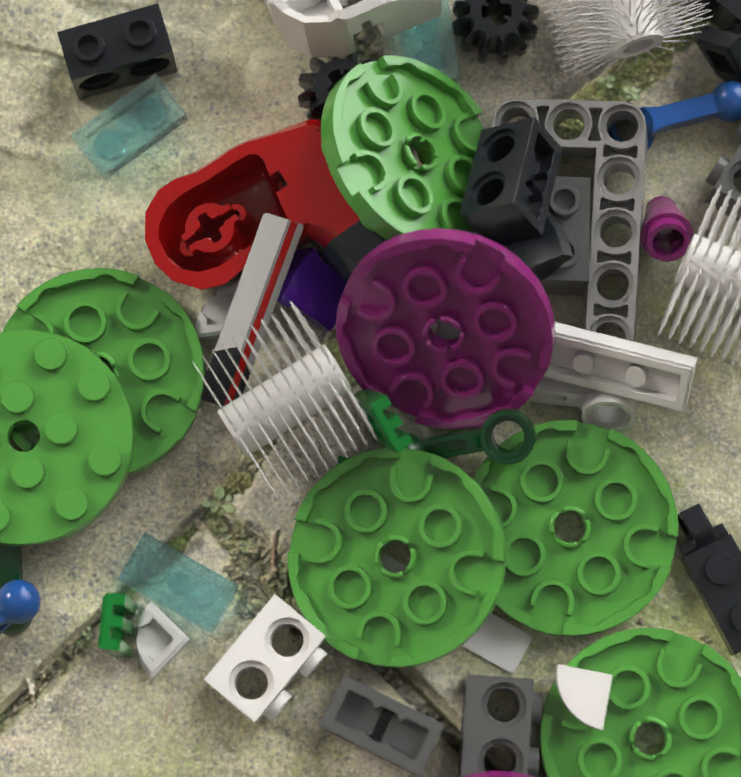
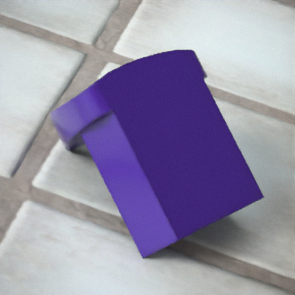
[277,247,347,332]

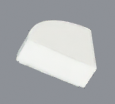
[195,280,239,341]
[136,601,191,679]
[555,664,612,731]

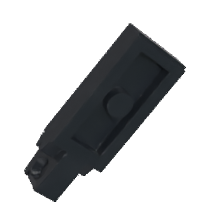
[678,503,741,656]

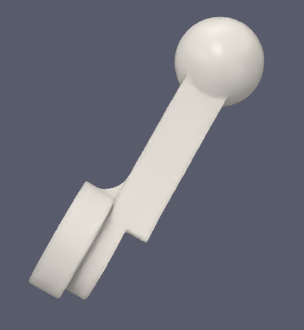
[528,377,636,433]

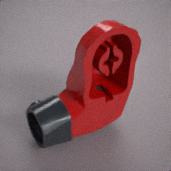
[145,119,387,290]

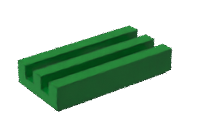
[353,388,414,453]
[98,592,137,658]

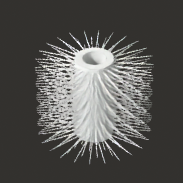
[540,0,713,76]
[658,185,741,366]
[192,301,377,501]

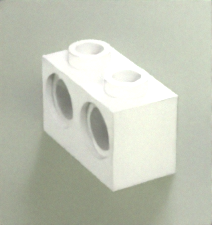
[203,594,328,724]

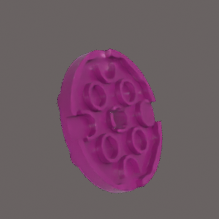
[336,228,555,429]

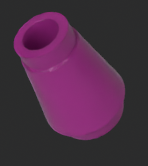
[640,196,694,262]

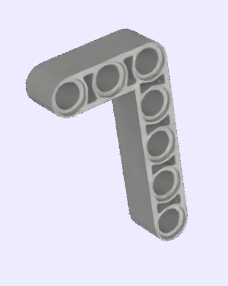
[492,98,648,342]

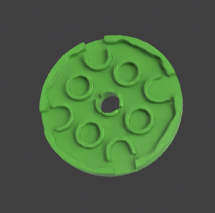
[321,55,484,240]
[2,268,205,477]
[0,330,135,547]
[473,420,679,637]
[287,448,506,667]
[539,628,741,777]

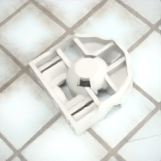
[262,0,442,57]

